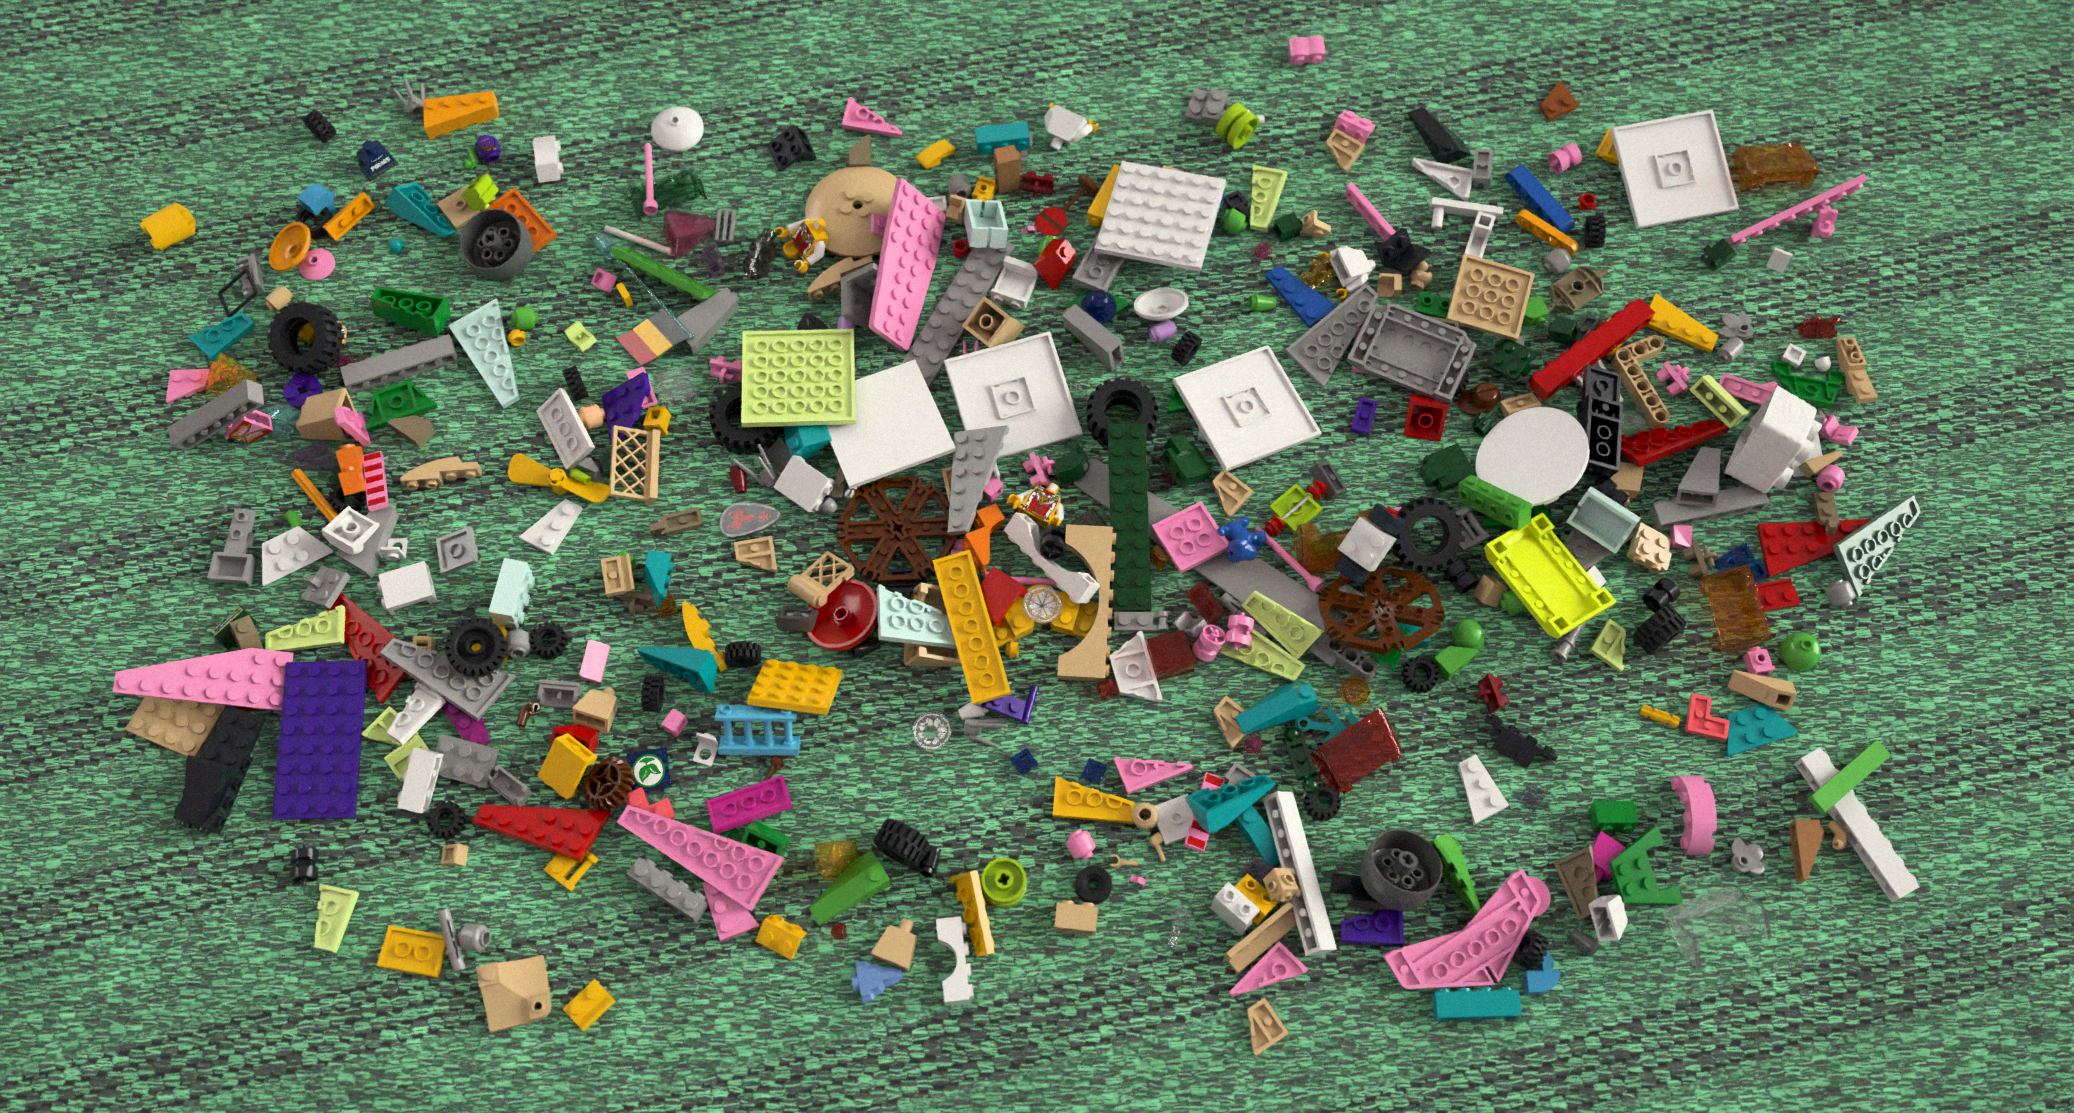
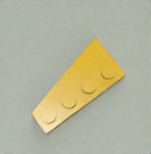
[1053,776,1135,824]

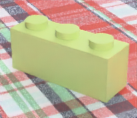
[1690,375,1749,428]

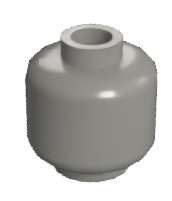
[947,174,972,198]
[1543,248,1572,275]
[1826,579,1856,609]
[505,629,531,659]
[458,923,491,951]

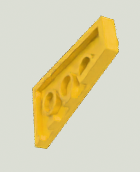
[1646,294,1718,353]
[950,870,995,956]

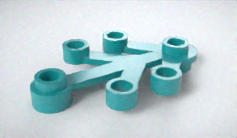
[1295,701,1373,756]

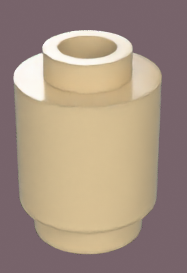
[265,285,293,312]

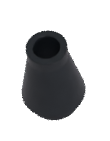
[851,638,881,658]
[918,846,941,878]

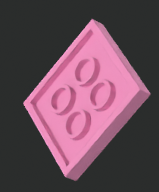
[1151,501,1229,574]

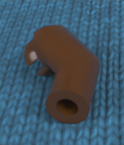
[516,702,541,727]

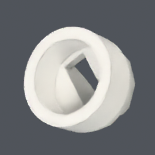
[1814,357,1831,372]

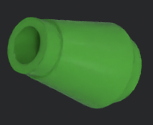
[1248,294,1276,312]

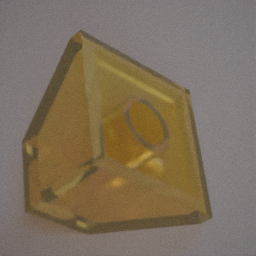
[205,352,259,396]

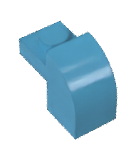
[297,184,337,216]
[1522,950,1560,996]

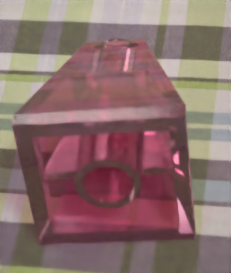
[663,210,716,260]

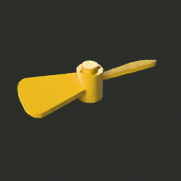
[508,453,609,503]

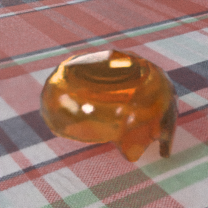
[1340,676,1371,706]

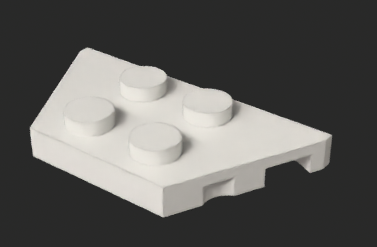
[262,526,334,586]
[1109,631,1163,703]

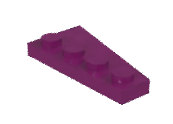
[441,698,491,746]

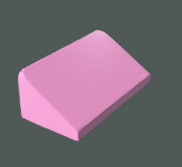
[579,640,610,683]

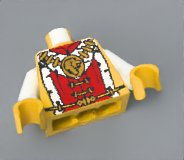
[775,218,829,273]
[1006,483,1064,528]

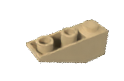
[1728,670,1797,710]

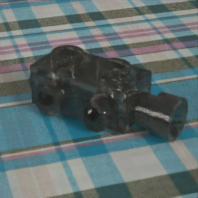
[741,228,776,280]

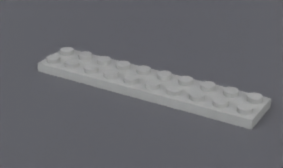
[901,242,1015,389]

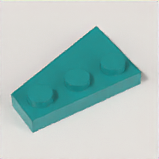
[187,312,256,361]

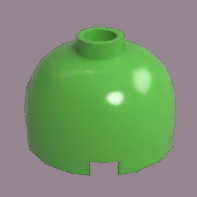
[1779,632,1821,672]

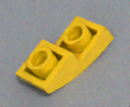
[916,139,956,169]

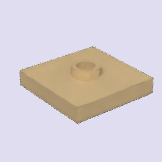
[437,185,481,230]

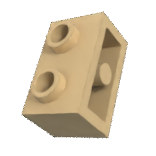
[1054,900,1098,936]

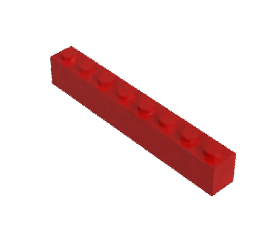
[1529,298,1655,402]

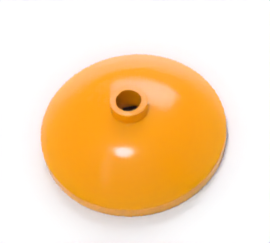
[269,222,311,272]

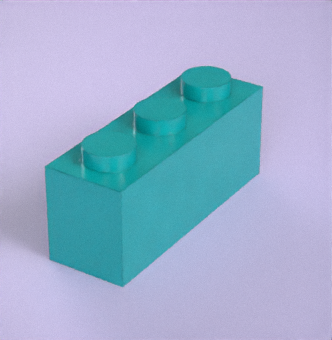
[975,121,1030,155]

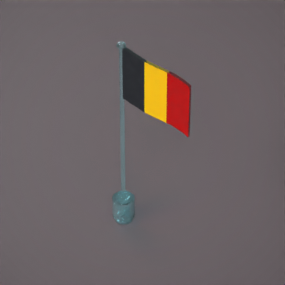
[593,233,695,366]

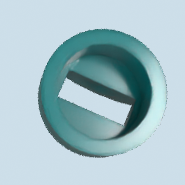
[388,238,403,254]

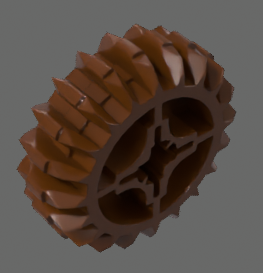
[582,757,636,811]

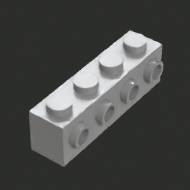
[627,857,709,923]

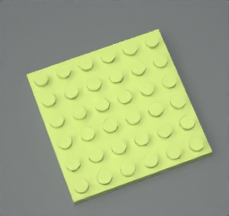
[741,329,856,427]

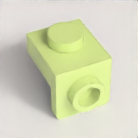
[564,321,597,352]

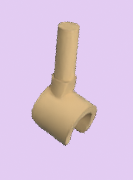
[1150,832,1166,862]
[1110,854,1138,869]

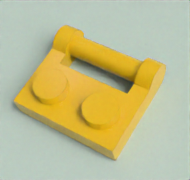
[544,851,599,892]

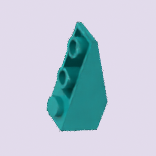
[643,550,674,607]

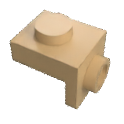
[1302,210,1331,239]

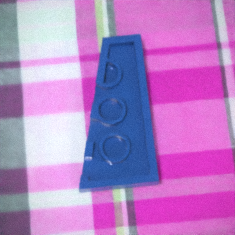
[1265,265,1337,328]

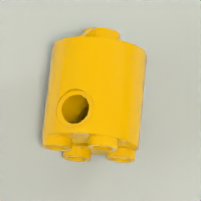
[139,202,196,251]

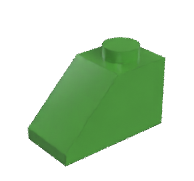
[1522,295,1549,327]
[1432,646,1479,681]

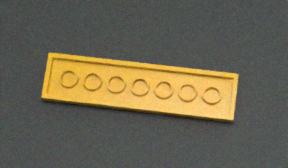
[932,550,1011,706]

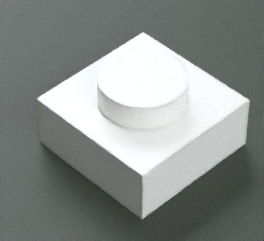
[1780,343,1807,369]

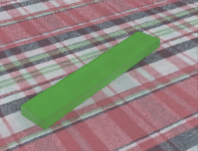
[1808,740,1891,815]

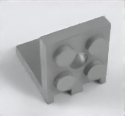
[841,262,879,329]

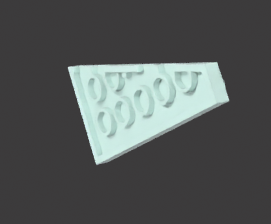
[448,298,520,409]
[877,584,957,649]

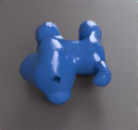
[1217,516,1267,563]

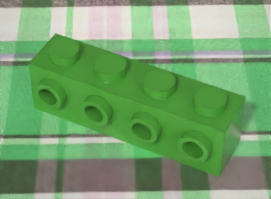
[1458,475,1532,531]

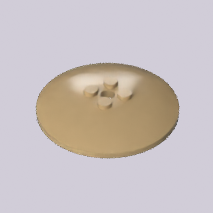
[805,166,898,258]

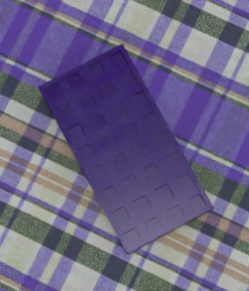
[272,660,368,820]

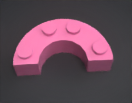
[1671,775,1717,855]

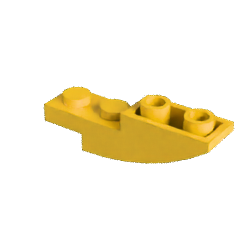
[682,600,727,672]

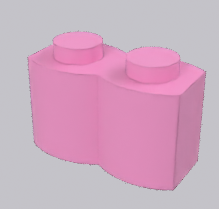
[1288,36,1325,65]

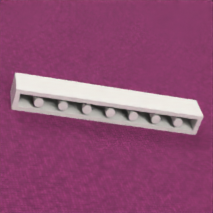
[1794,747,1919,903]
[1263,791,1337,956]

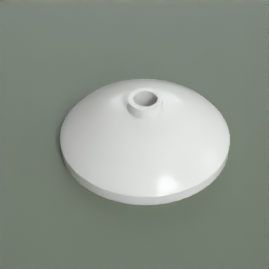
[651,107,704,152]
[1134,288,1189,321]

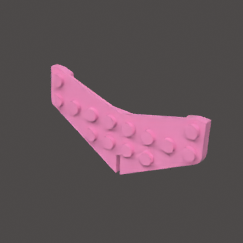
[1383,868,1541,989]

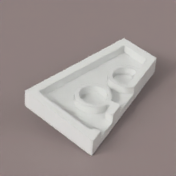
[519,499,583,556]
[387,682,446,745]
[1458,754,1509,825]

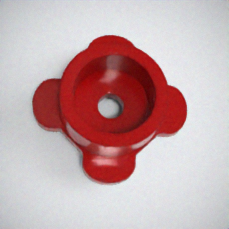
[1577,193,1597,211]
[951,239,971,258]

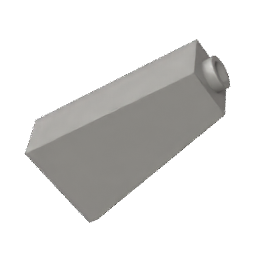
[674,287,739,355]
[1062,304,1125,371]
[1676,447,1721,508]
[336,502,399,579]

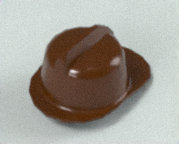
[1458,382,1502,414]

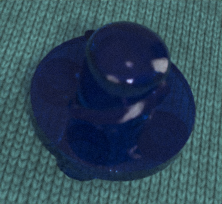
[1080,291,1117,325]

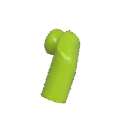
[569,468,591,485]

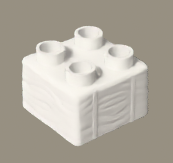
[1724,386,1822,493]

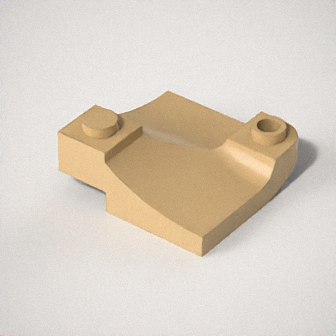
[476,955,552,1033]

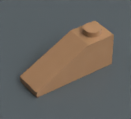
[1789,819,1824,884]

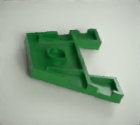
[1770,360,1845,409]
[1607,826,1683,904]

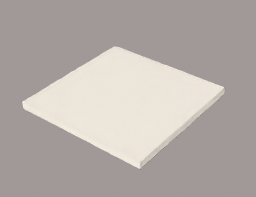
[1610,109,1739,229]
[944,331,1083,460]
[1172,345,1322,472]
[826,360,956,489]

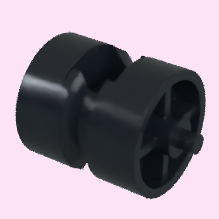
[1595,478,1630,508]
[1040,525,1066,561]
[1642,577,1680,613]
[290,845,319,886]

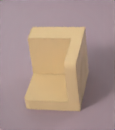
[946,194,967,224]
[1377,273,1402,299]
[1473,575,1508,607]

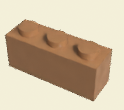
[994,145,1022,194]

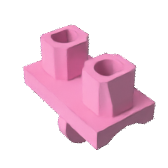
[1810,205,1839,238]
[709,356,742,384]
[1656,361,1690,397]
[1022,452,1056,488]

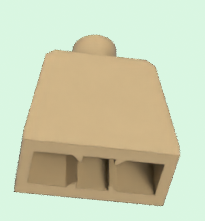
[1605,462,1644,506]
[572,687,617,733]
[871,918,917,972]

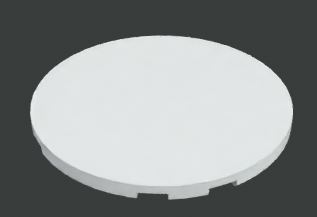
[1476,407,1590,508]

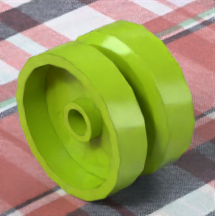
[1215,103,1259,149]
[981,857,1027,908]

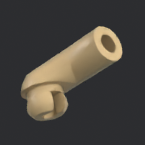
[1827,820,1848,850]

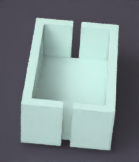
[963,199,1008,249]
[1566,486,1641,554]
[488,558,535,629]

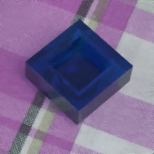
[1010,748,1038,777]
[1081,758,1107,785]

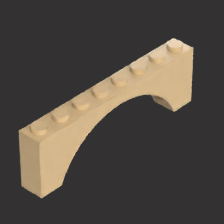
[1058,524,1116,682]

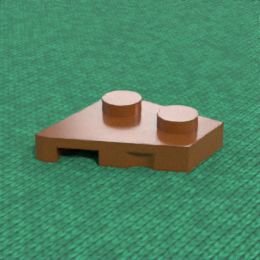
[1539,81,1579,122]

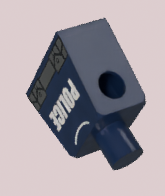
[356,140,398,181]

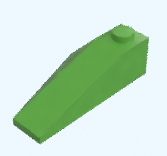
[1431,833,1481,917]
[809,850,891,926]

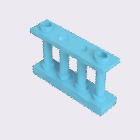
[715,704,801,756]

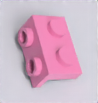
[1332,110,1376,144]

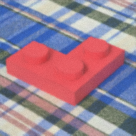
[1685,693,1729,741]
[624,787,676,819]

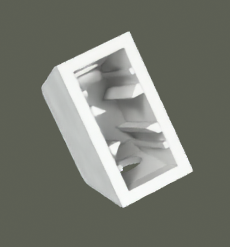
[1588,895,1628,941]

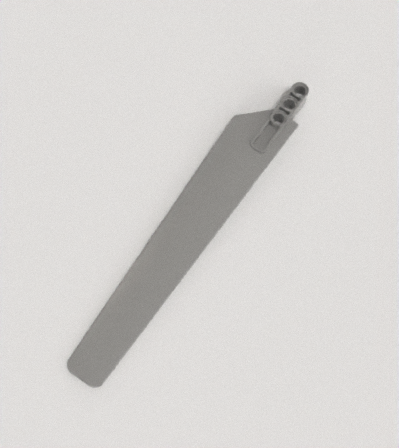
[1073,459,1377,682]

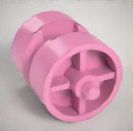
[1547,142,1582,174]
[1225,612,1254,651]
[1192,625,1226,662]

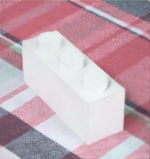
[397,748,443,813]

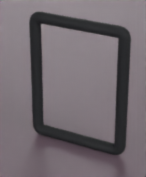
[218,269,258,317]

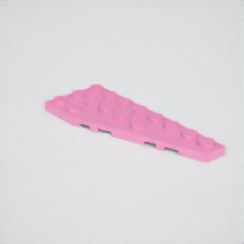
[113,648,294,712]

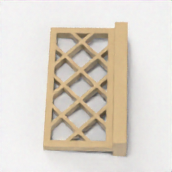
[609,425,660,505]

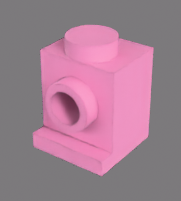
[1743,646,1775,676]

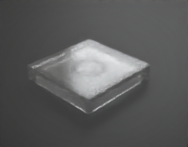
[655,367,698,407]

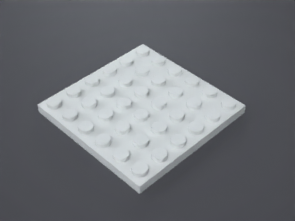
[1095,161,1226,272]

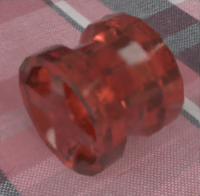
[1096,678,1118,702]

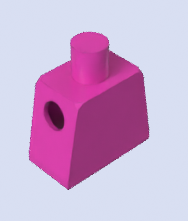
[1592,831,1626,884]

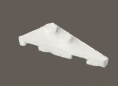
[1412,157,1473,202]

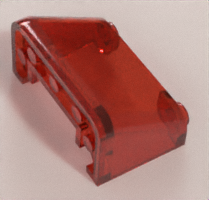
[1310,707,1403,794]

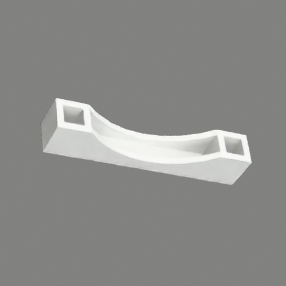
[1003,512,1100,604]

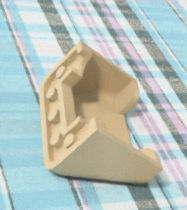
[904,582,961,667]

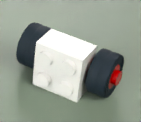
[1334,503,1405,585]

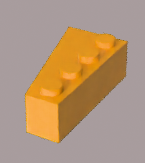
[423,91,499,140]

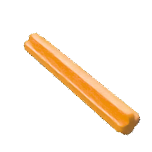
[291,469,338,522]

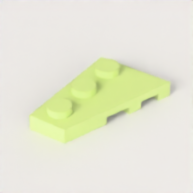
[314,883,359,953]

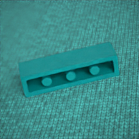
[1431,987,1522,1021]

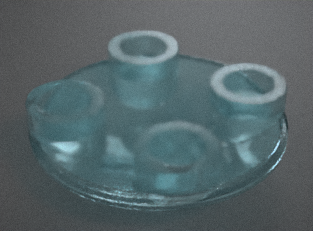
[265,403,300,437]

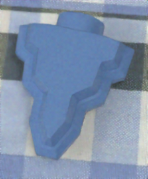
[851,961,903,1004]

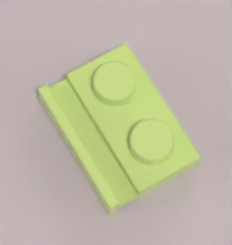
[384,734,430,782]

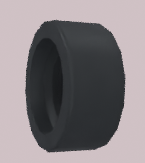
[296,207,332,239]

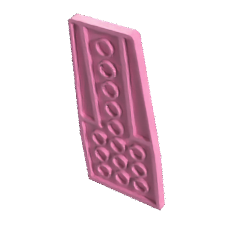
[869,178,946,351]

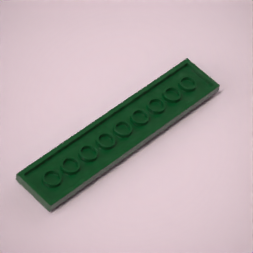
[1107,424,1152,612]

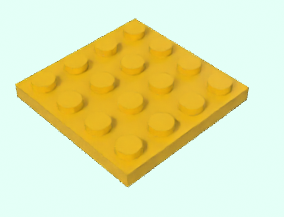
[747,659,843,715]

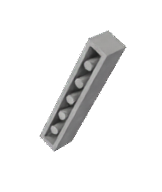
[340,334,459,394]
[169,379,264,451]
[1649,484,1769,531]

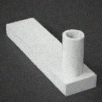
[1429,197,1504,230]

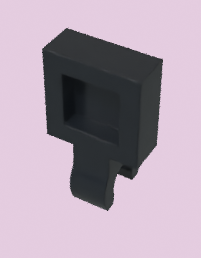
[1223,190,1250,222]

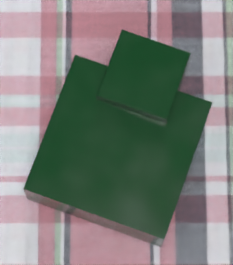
[1160,434,1213,487]
[1419,443,1476,493]

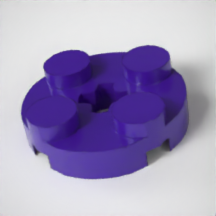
[283,373,323,410]

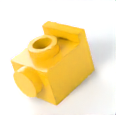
[972,175,996,206]
[643,406,671,436]

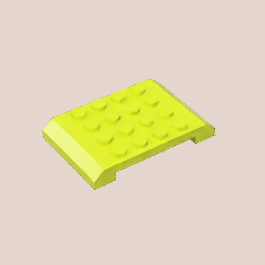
[1484,513,1617,639]

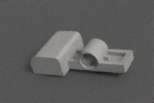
[207,509,257,585]

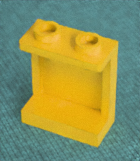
[537,733,597,799]

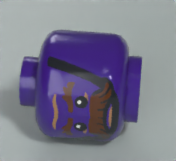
[475,135,501,162]

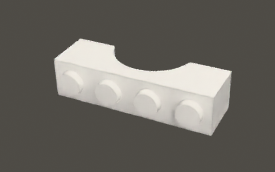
[1456,211,1496,279]
[936,916,974,1006]

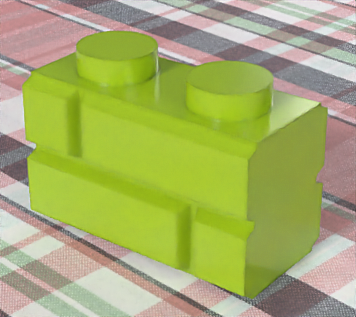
[461,174,499,212]

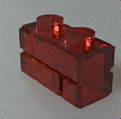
[1186,581,1227,625]

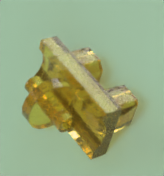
[1301,256,1333,290]

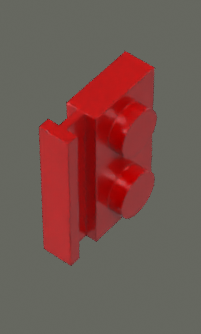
[1753,578,1801,613]

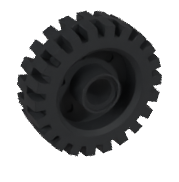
[445,617,507,678]

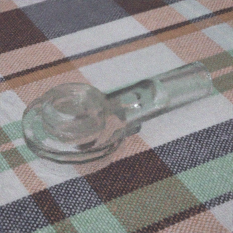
[1167,906,1191,948]

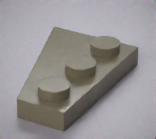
[1553,846,1598,920]

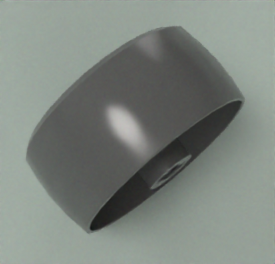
[460,208,534,281]
[1360,829,1443,911]

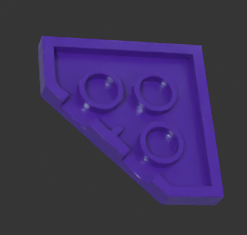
[602,372,651,445]

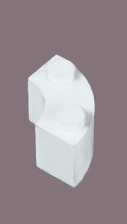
[532,135,564,183]

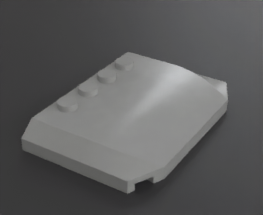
[1347,303,1477,403]

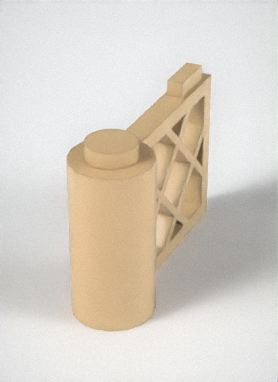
[787,551,855,608]

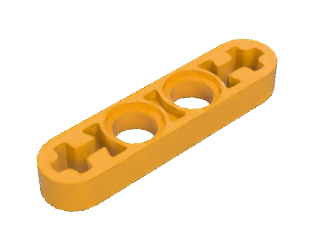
[1515,210,1579,256]

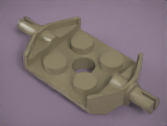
[1546,266,1608,315]

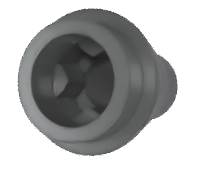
[1568,928,1601,958]

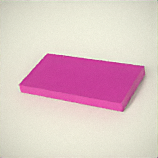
[706,775,793,834]

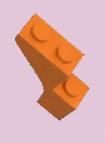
[335,444,366,496]
[962,503,1005,574]

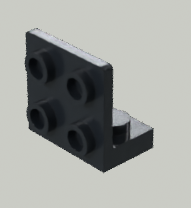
[767,124,817,172]
[1376,228,1432,273]

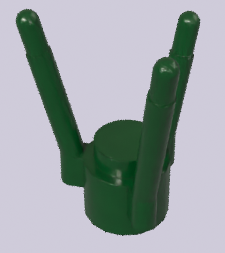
[1472,401,1503,436]

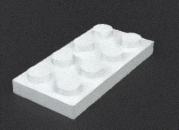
[536,388,595,470]

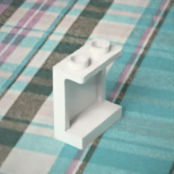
[991,256,1040,311]
[774,455,835,512]
[377,561,437,615]
[1211,882,1259,935]

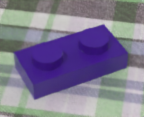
[1350,397,1378,436]

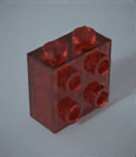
[1146,630,1197,681]

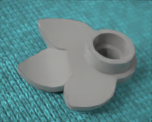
[1717,313,1754,340]
[1730,838,1766,875]

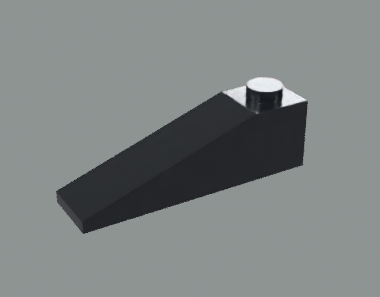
[1407,107,1471,164]

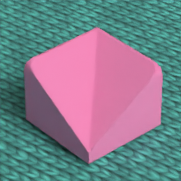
[591,267,617,292]
[982,475,1003,503]
[1670,525,1693,549]
[661,709,688,737]

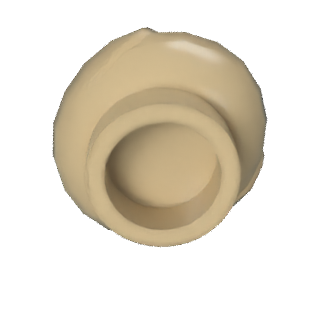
[1410,261,1433,291]

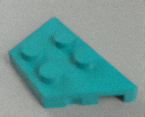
[1726,703,1798,757]

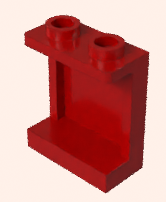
[980,566,1028,629]

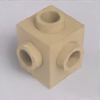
[1263,868,1299,902]

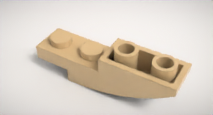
[807,256,873,301]
[1836,337,1878,403]
[400,456,482,490]

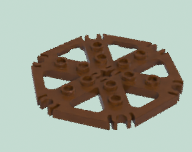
[836,477,959,584]
[1318,565,1445,655]

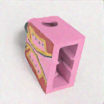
[224,410,273,443]

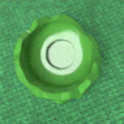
[1452,619,1485,651]

